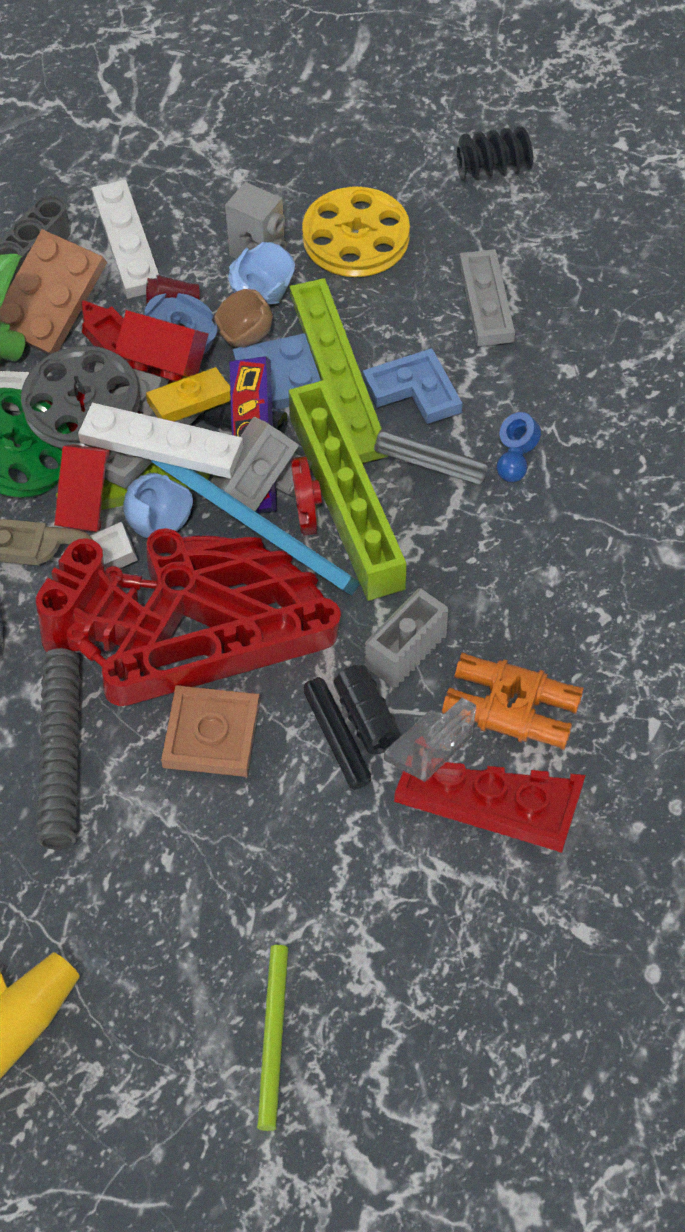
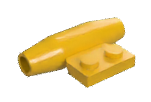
[0,952,80,1079]

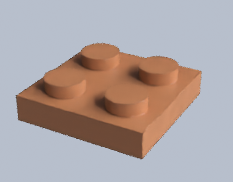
[161,685,260,777]

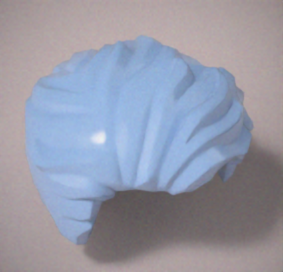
[228,242,295,304]

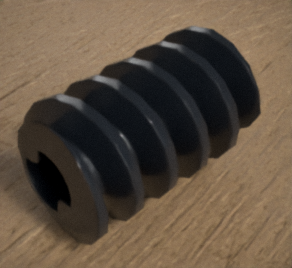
[456,126,534,180]

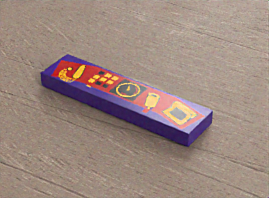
[229,356,276,513]

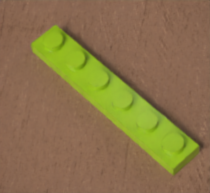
[290,278,388,463]

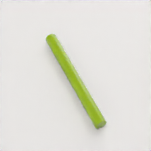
[257,945,288,1131]

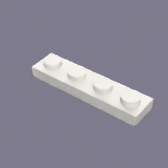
[92,180,159,299]
[78,403,244,479]

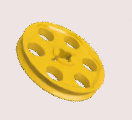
[302,187,410,277]

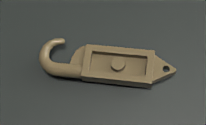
[0,519,93,566]

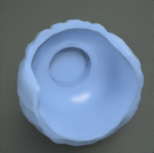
[123,473,193,538]

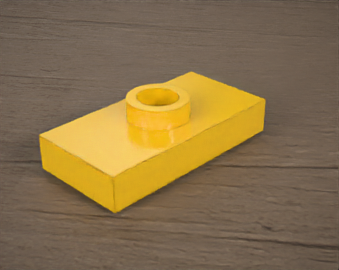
[146,367,231,422]

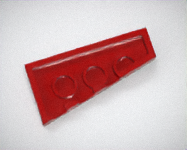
[394,759,586,853]

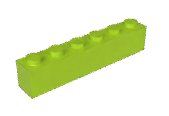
[288,380,407,601]

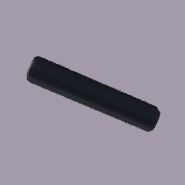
[303,677,371,790]

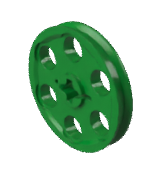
[0,387,70,498]

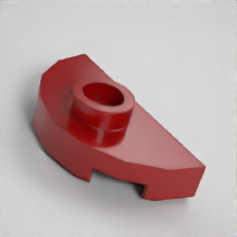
[290,456,322,536]

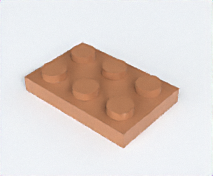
[0,229,107,355]

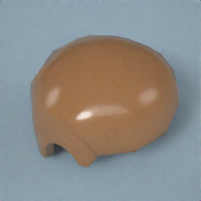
[214,289,273,348]

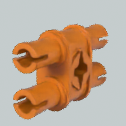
[442,652,584,750]

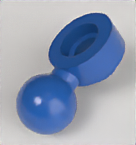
[496,412,541,482]

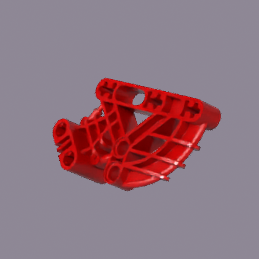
[36,528,341,706]

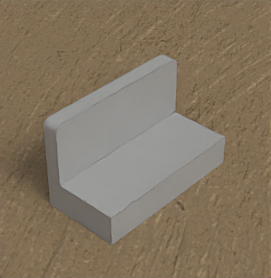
[211,417,299,511]

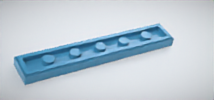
[151,460,360,596]

